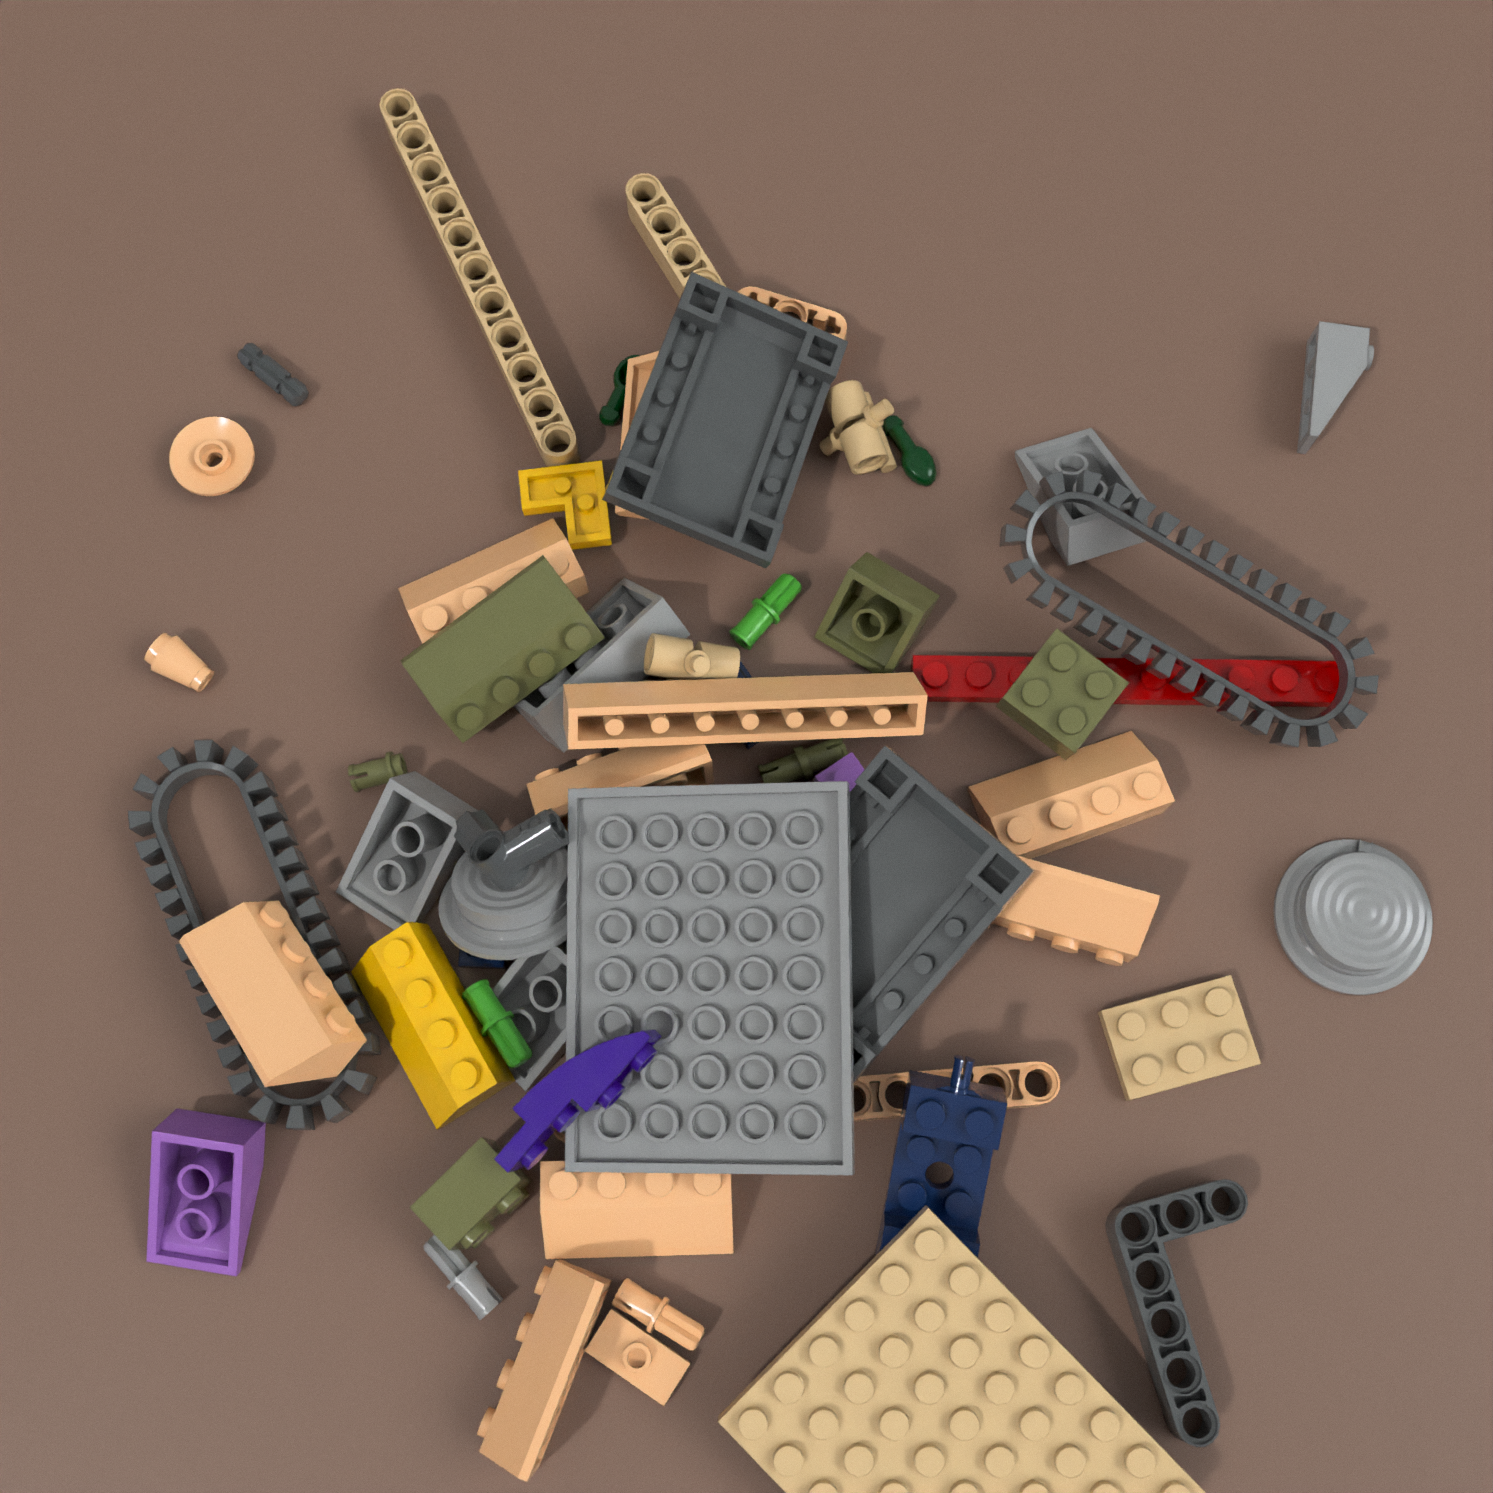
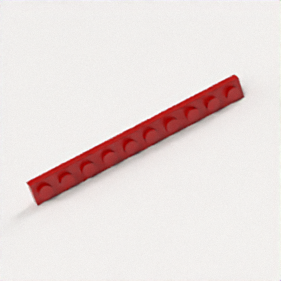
[911,655,1350,707]

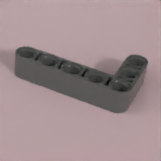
[1105,1179,1248,1447]

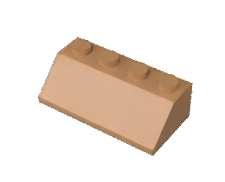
[398,518,589,644]
[967,731,1175,859]
[527,744,714,831]
[988,856,1160,966]
[179,901,367,1087]
[540,1161,734,1259]
[477,1259,612,1482]

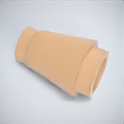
[144,633,214,692]

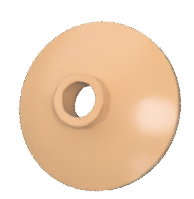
[169,417,255,496]

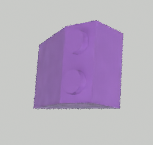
[147,1108,266,1276]

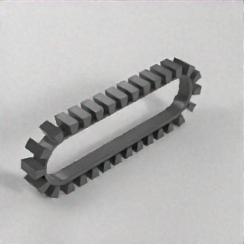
[999,470,1379,747]
[128,740,381,1130]

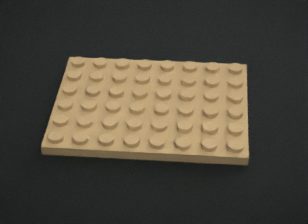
[718,1205,1206,1493]

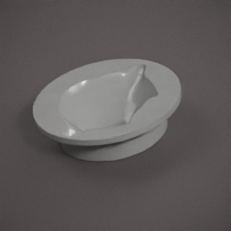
[438,831,568,960]
[1273,839,1433,995]

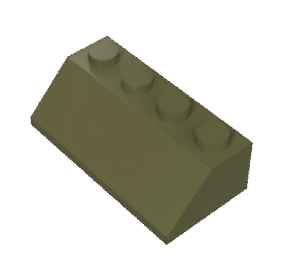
[400,555,605,743]

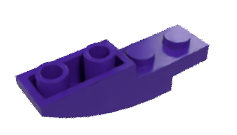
[494,1030,661,1173]

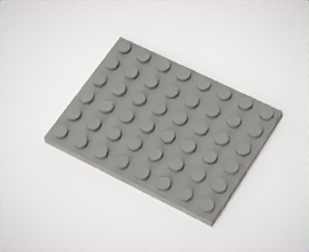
[565,781,855,1175]

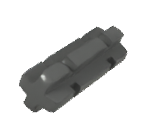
[237,343,309,406]

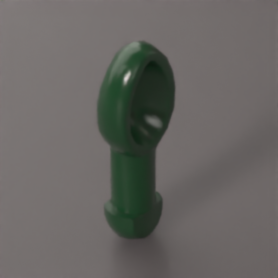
[599,354,640,427]
[882,415,936,487]

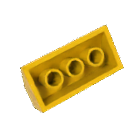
[351,922,516,1130]

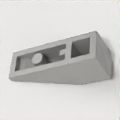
[1297,321,1374,454]

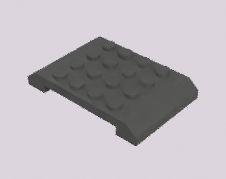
[602,272,848,568]
[850,745,1035,1082]

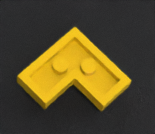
[518,460,612,550]

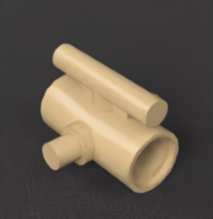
[819,380,897,475]
[643,633,740,681]

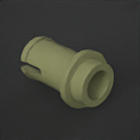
[348,751,408,792]

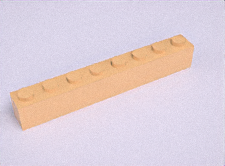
[563,672,928,750]

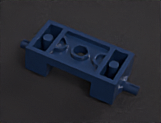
[875,1055,1007,1258]

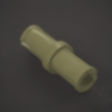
[758,738,848,783]

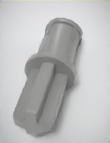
[423,1235,503,1321]

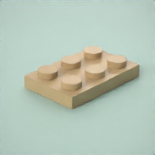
[1098,975,1261,1101]

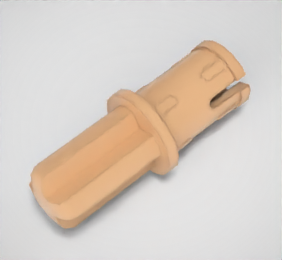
[612,1278,705,1351]

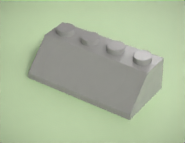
[513,578,690,753]

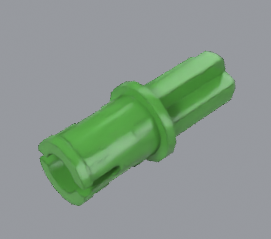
[729,573,802,651]
[462,979,532,1068]

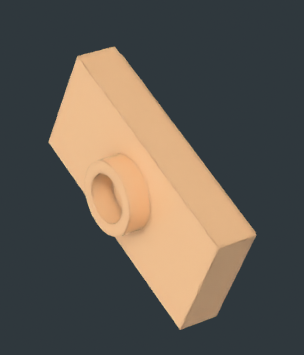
[585,1308,691,1406]

